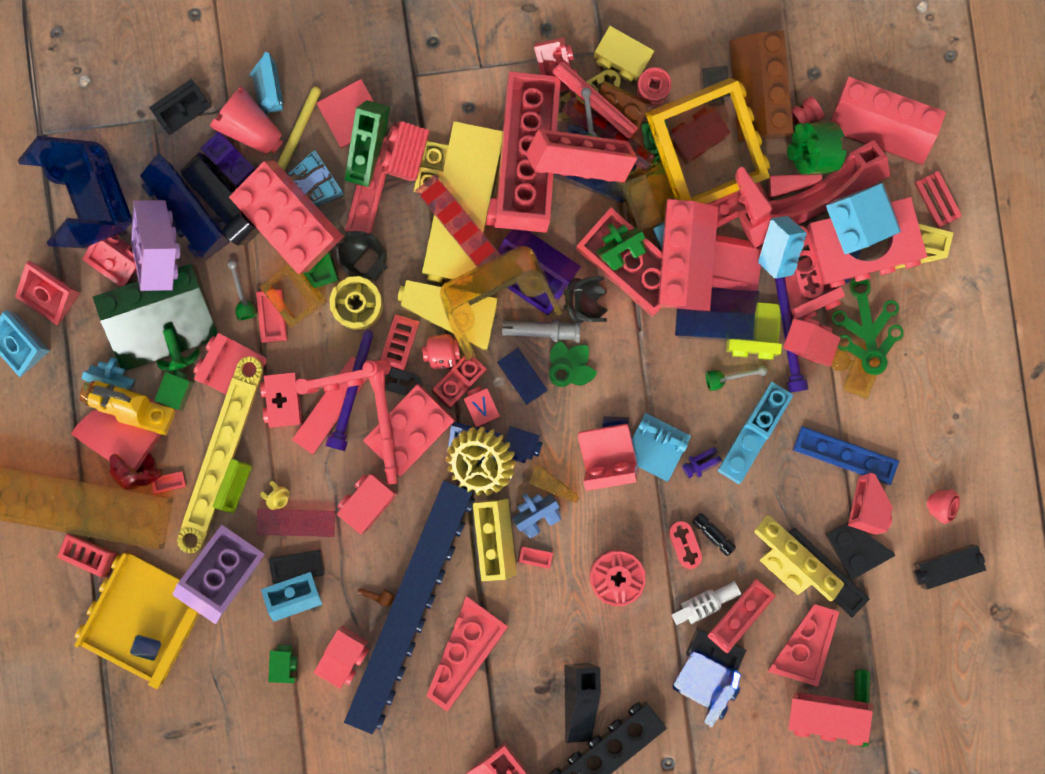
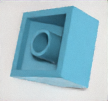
[826,183,901,254]

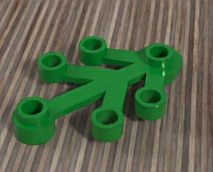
[832,278,904,375]

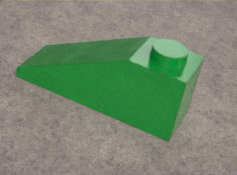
[344,100,391,187]

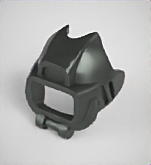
[335,231,388,281]
[563,276,608,323]

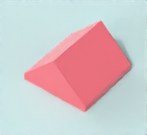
[15,261,80,325]

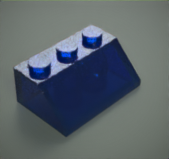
[675,288,759,341]

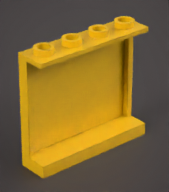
[74,552,200,689]

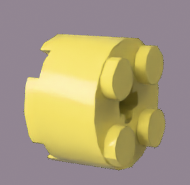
[329,276,383,330]

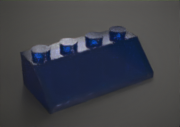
[140,153,230,261]

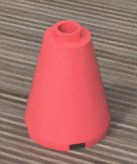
[210,86,283,155]

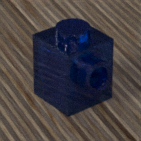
[505,426,543,464]

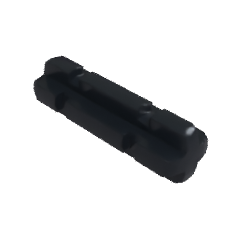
[692,513,736,556]

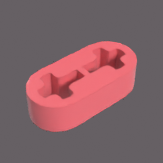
[669,521,702,569]

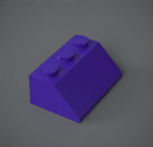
[485,229,581,316]

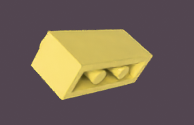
[473,498,517,581]

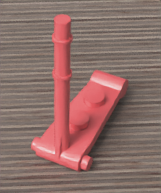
[295,360,398,485]

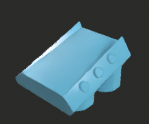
[249,52,284,115]

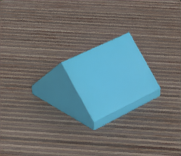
[0,310,50,377]

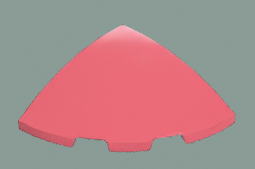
[71,399,177,472]

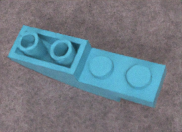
[717,382,794,484]

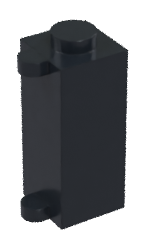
[912,544,986,590]

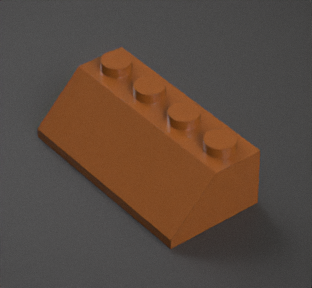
[729,30,793,142]

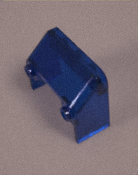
[18,136,132,248]

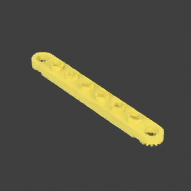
[177,357,264,554]

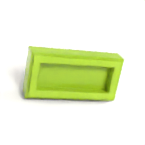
[212,458,252,514]

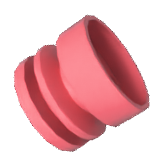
[589,550,646,606]

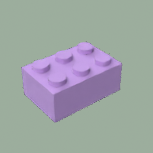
[131,200,180,291]
[172,525,265,624]

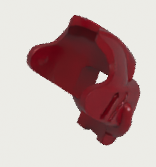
[109,453,162,490]

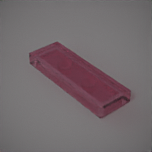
[256,509,336,537]

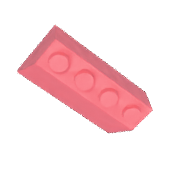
[829,77,946,165]
[658,199,718,311]

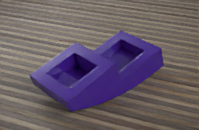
[200,132,256,187]

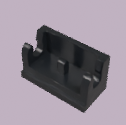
[149,79,212,135]
[686,628,747,675]

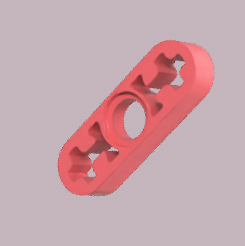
[795,226,824,300]

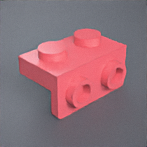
[534,37,578,94]

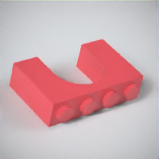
[806,197,927,289]

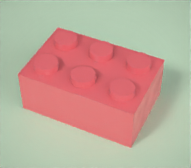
[363,384,457,477]
[788,692,874,746]

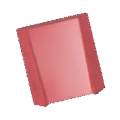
[712,235,763,294]

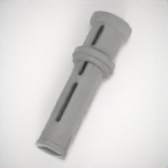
[502,319,581,343]

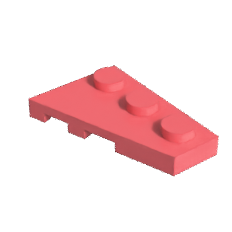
[768,604,840,687]

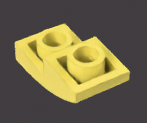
[414,140,449,193]

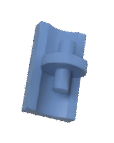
[512,493,561,538]

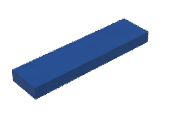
[793,426,899,485]

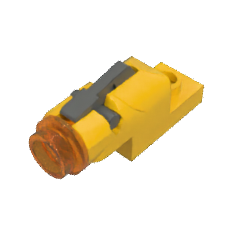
[80,381,176,436]

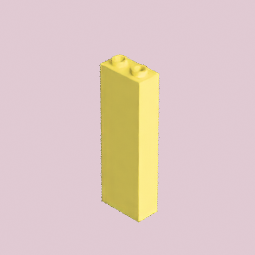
[422,122,503,288]

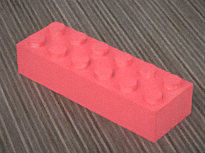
[495,71,561,233]

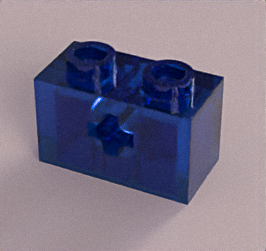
[497,348,548,406]

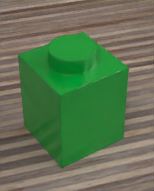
[154,370,194,411]

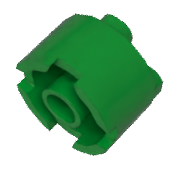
[787,122,846,175]

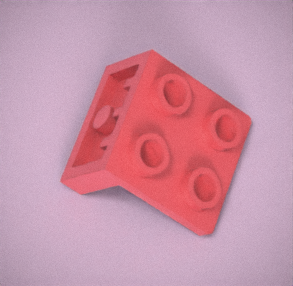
[578,424,639,491]

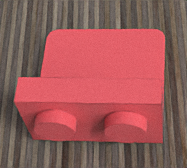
[774,257,845,321]
[194,333,267,395]

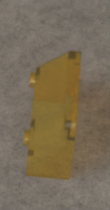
[440,246,564,361]

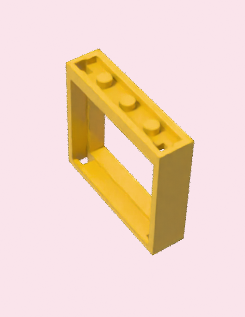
[645,78,770,204]

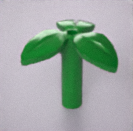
[157,328,200,371]

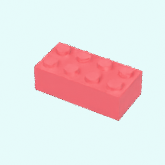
[229,160,344,274]
[576,208,662,317]

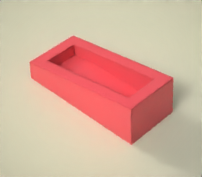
[152,471,186,494]
[517,546,553,569]

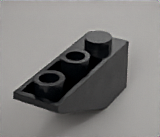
[564,663,601,743]

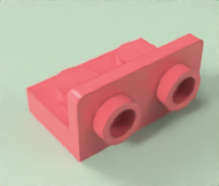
[82,230,137,287]

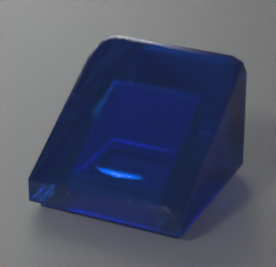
[130,635,161,661]

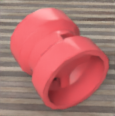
[791,96,824,125]

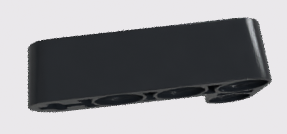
[180,152,260,246]

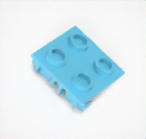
[632,413,691,482]

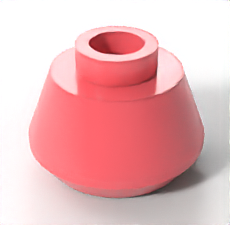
[927,489,960,524]

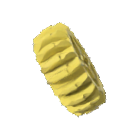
[446,426,516,496]

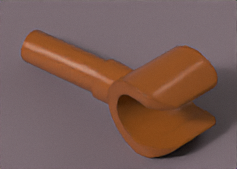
[358,588,396,606]

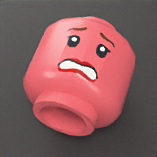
[422,334,460,369]

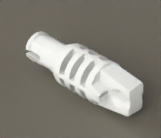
[672,581,741,625]

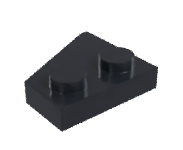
[825,522,895,580]

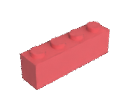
[526,129,637,182]

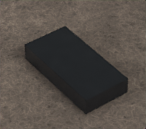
[269,549,325,584]

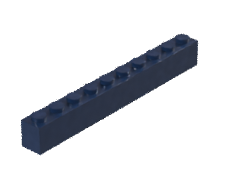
[344,480,475,735]

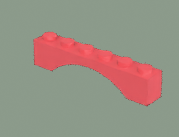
[738,140,890,248]

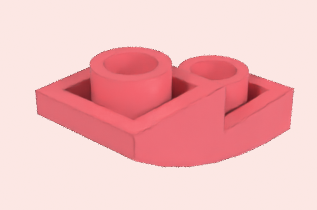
[431,351,487,409]

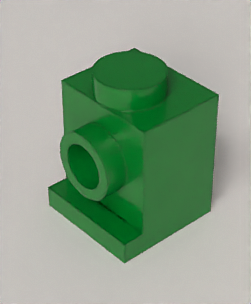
[268,644,298,684]

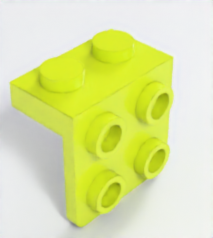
[726,300,782,360]

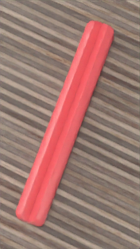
[553,62,637,139]

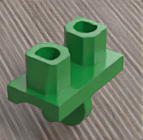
[595,223,646,270]

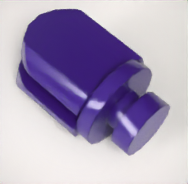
[681,447,723,479]

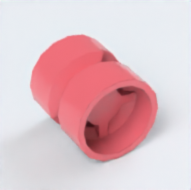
[636,67,671,107]

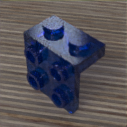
[672,650,741,727]

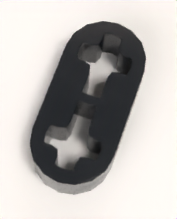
[385,368,423,395]

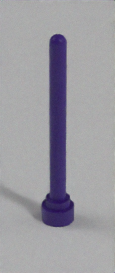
[775,277,809,392]
[325,329,373,451]

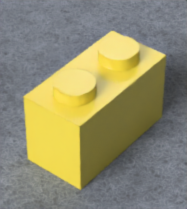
[594,26,654,83]

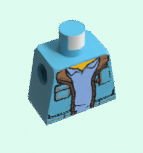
[288,150,344,207]

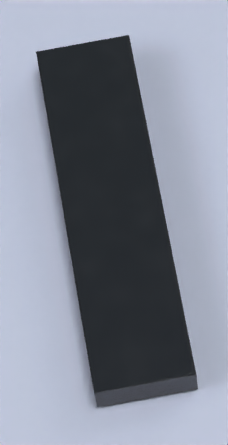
[788,527,870,618]

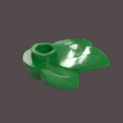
[549,341,597,387]

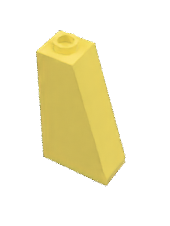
[398,280,498,351]

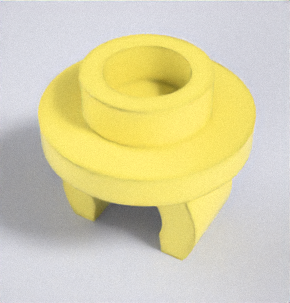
[261,481,289,510]

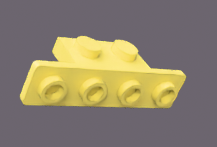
[754,515,844,601]

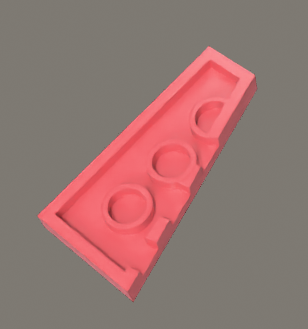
[427,596,509,712]

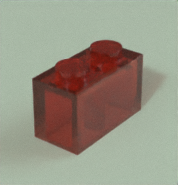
[670,107,731,165]

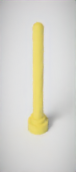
[278,87,321,171]

